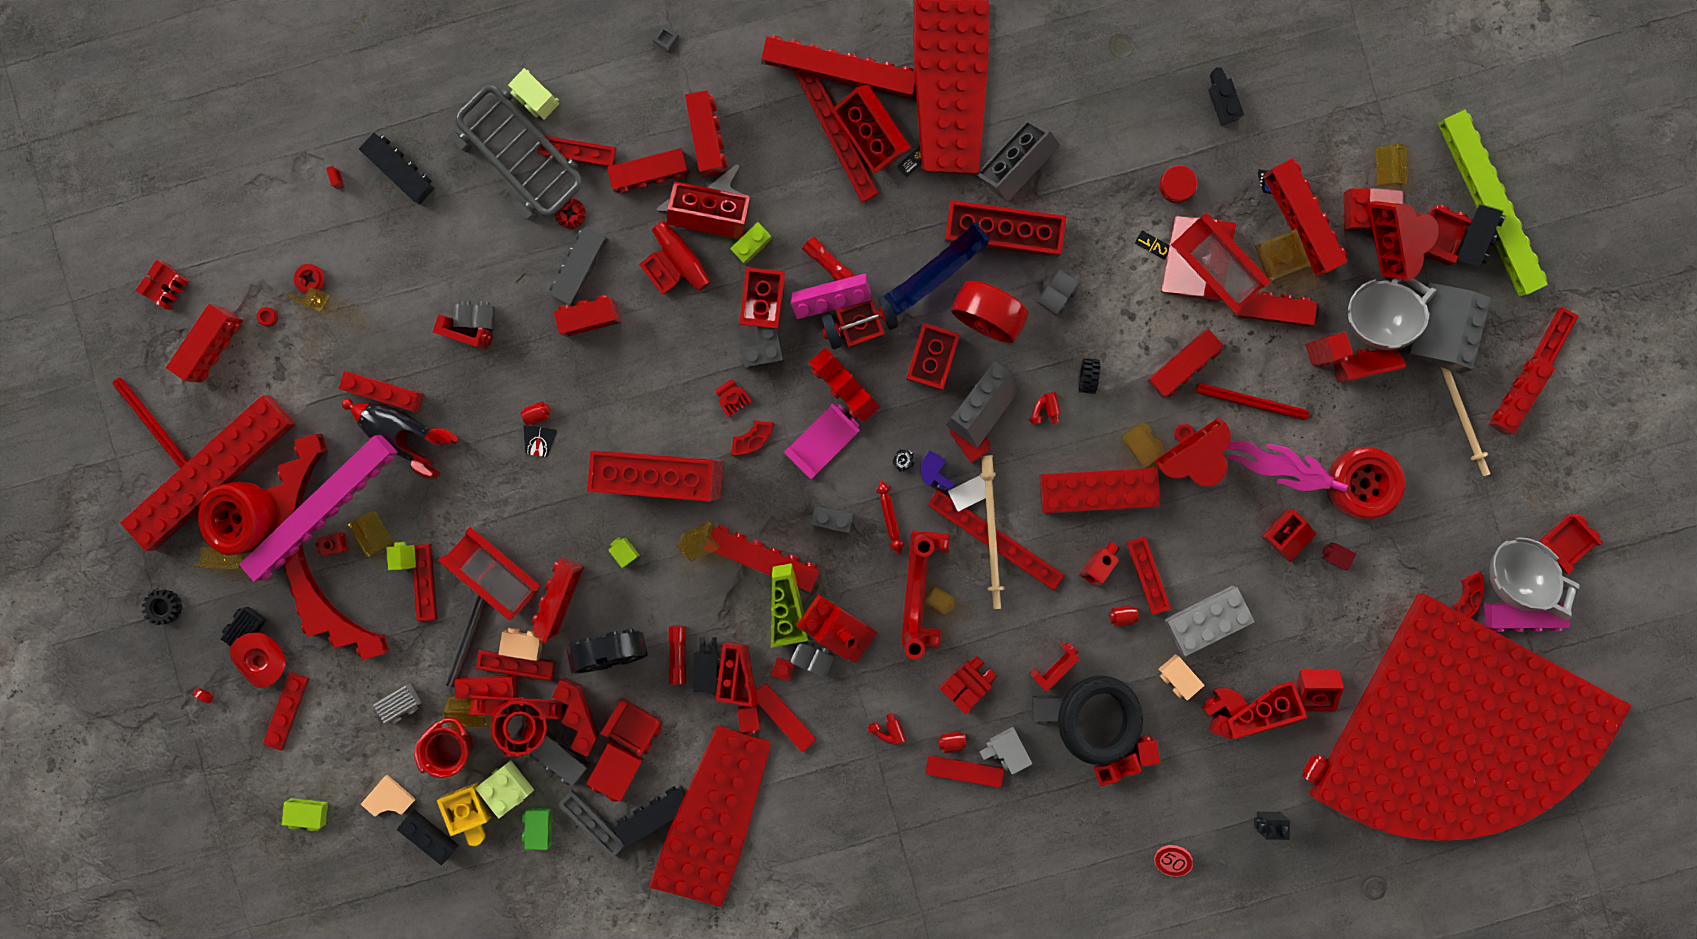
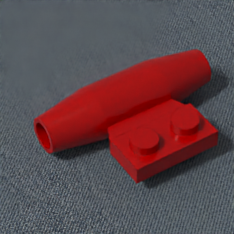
[639,221,710,295]

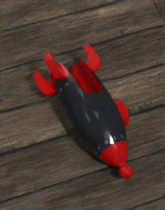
[341,399,458,479]

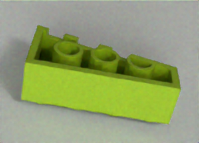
[771,563,808,648]

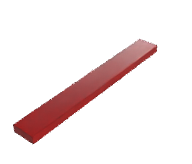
[794,72,879,203]
[927,490,1065,591]

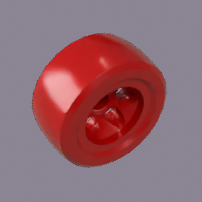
[951,280,1029,343]
[1326,447,1405,520]
[198,482,277,556]

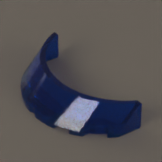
[884,222,990,316]

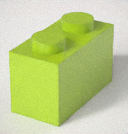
[730,222,773,265]
[282,798,328,831]

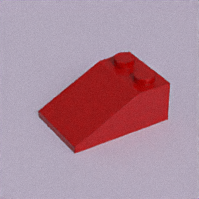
[1344,188,1403,231]
[739,267,786,329]

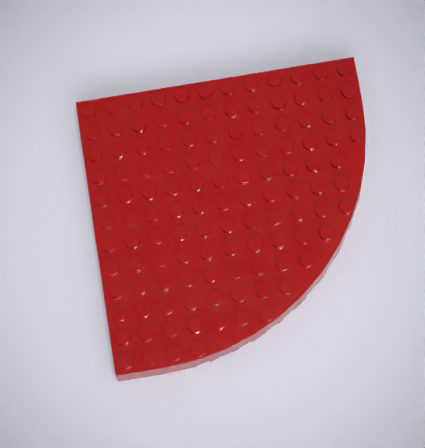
[1309,593,1632,841]

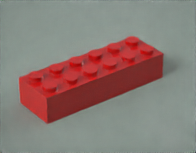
[1263,158,1348,277]
[944,200,1066,257]
[1039,468,1160,513]

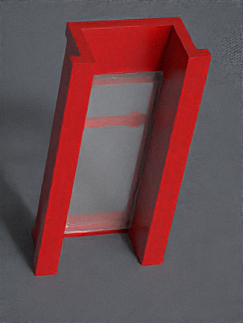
[1171,212,1271,314]
[438,527,540,621]

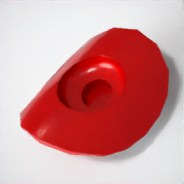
[230,633,286,688]

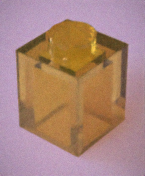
[925,585,956,615]

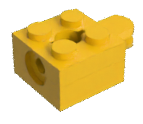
[437,782,492,846]

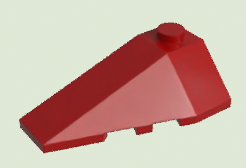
[1227,681,1308,739]

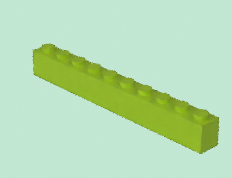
[1437,110,1548,297]

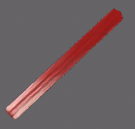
[112,378,188,468]
[1196,383,1309,420]

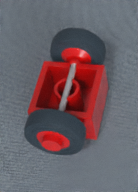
[822,295,899,350]

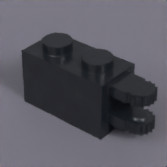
[1208,67,1244,126]
[693,637,721,692]
[1254,811,1290,840]

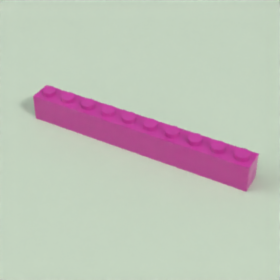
[239,435,398,582]

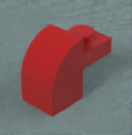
[1201,687,1248,717]
[1093,753,1142,786]

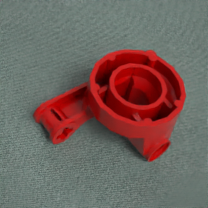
[468,695,564,757]

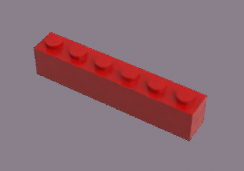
[704,525,820,593]

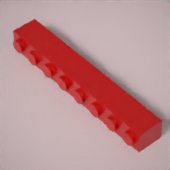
[761,35,915,99]

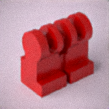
[135,260,190,310]

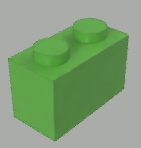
[522,807,552,850]

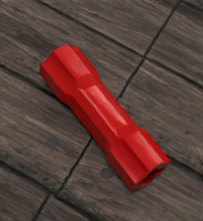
[802,236,855,281]
[669,625,686,685]

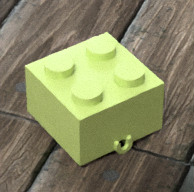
[508,68,560,120]
[475,760,534,819]

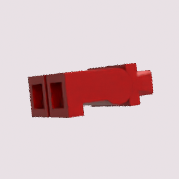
[939,656,997,715]

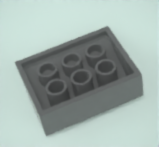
[1408,282,1491,374]

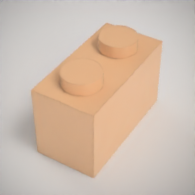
[499,628,543,661]
[1158,654,1205,700]

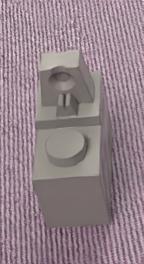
[980,727,1032,774]

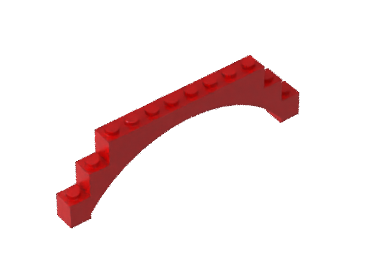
[265,434,390,660]

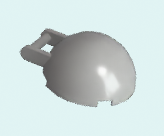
[1348,278,1437,351]
[1489,537,1580,620]

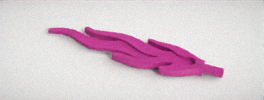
[1226,440,1348,493]

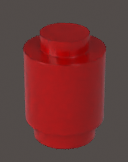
[521,401,551,425]
[1109,606,1139,627]
[938,731,967,753]
[1302,754,1329,784]

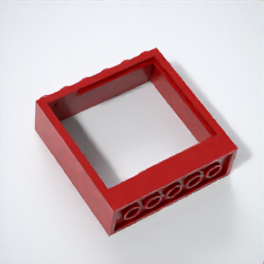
[587,451,724,501]

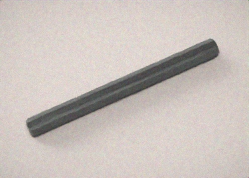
[445,578,492,687]

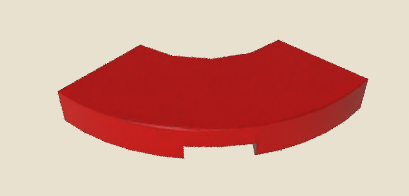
[731,420,774,456]
[1453,571,1485,618]

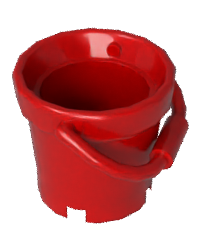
[414,717,473,778]

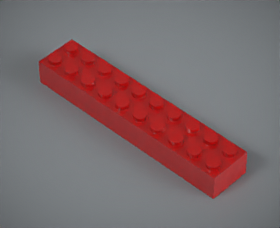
[120,395,296,552]

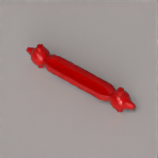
[876,480,904,555]

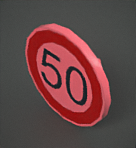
[1154,845,1193,877]

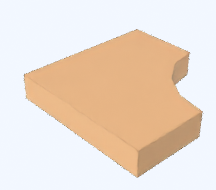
[361,774,416,817]

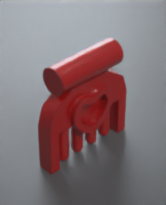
[715,379,752,418]

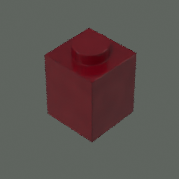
[1322,542,1356,571]

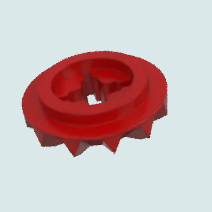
[555,198,586,229]
[294,264,325,295]

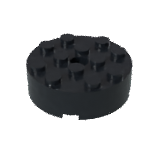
[566,629,648,674]

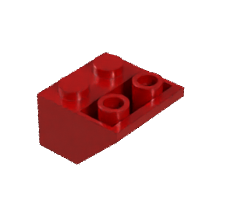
[1261,508,1316,563]

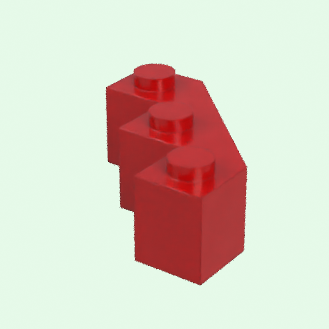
[809,347,880,423]
[552,677,599,757]

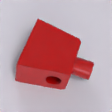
[1078,542,1120,586]

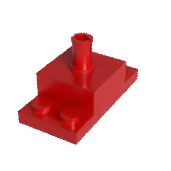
[796,594,878,663]

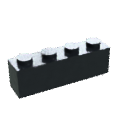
[359,133,435,205]
[614,785,686,849]

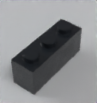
[1457,203,1506,267]
[397,810,459,866]

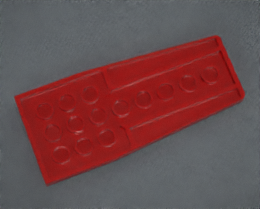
[913,0,989,174]
[649,726,771,907]

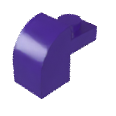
[920,450,955,491]

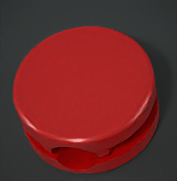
[1159,165,1197,203]

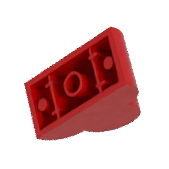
[1368,201,1438,281]
[1154,417,1231,486]

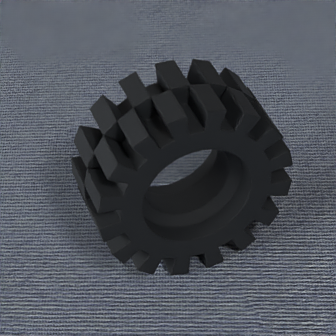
[1078,358,1101,394]
[142,590,182,625]

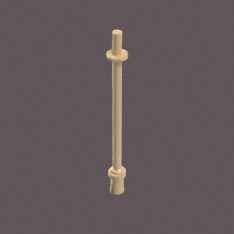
[1440,367,1490,476]
[980,455,1005,609]

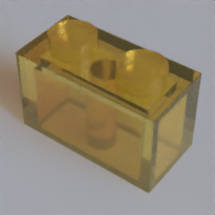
[1120,422,1165,467]

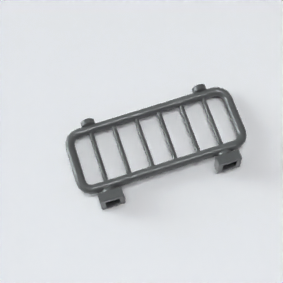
[448,85,582,221]

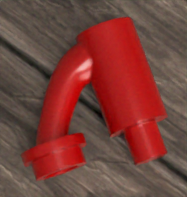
[1028,392,1061,425]
[867,712,906,745]

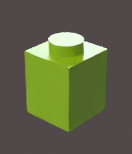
[608,537,640,568]
[386,542,416,570]

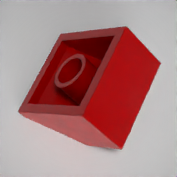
[1297,669,1344,712]

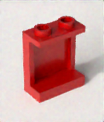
[1423,205,1473,266]
[433,314,492,349]
[1538,514,1603,574]
[1029,641,1080,692]
[601,698,662,757]
[586,740,644,802]

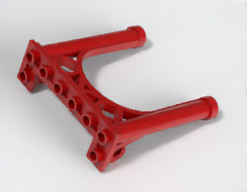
[901,530,950,659]

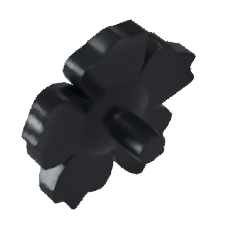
[892,449,914,472]

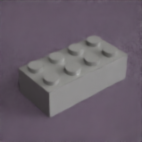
[1164,586,1255,656]

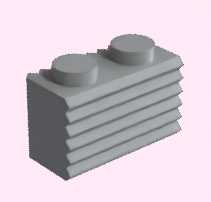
[373,683,422,725]

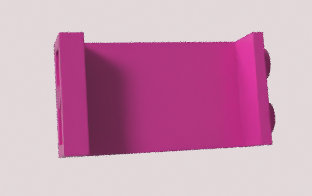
[784,403,860,479]

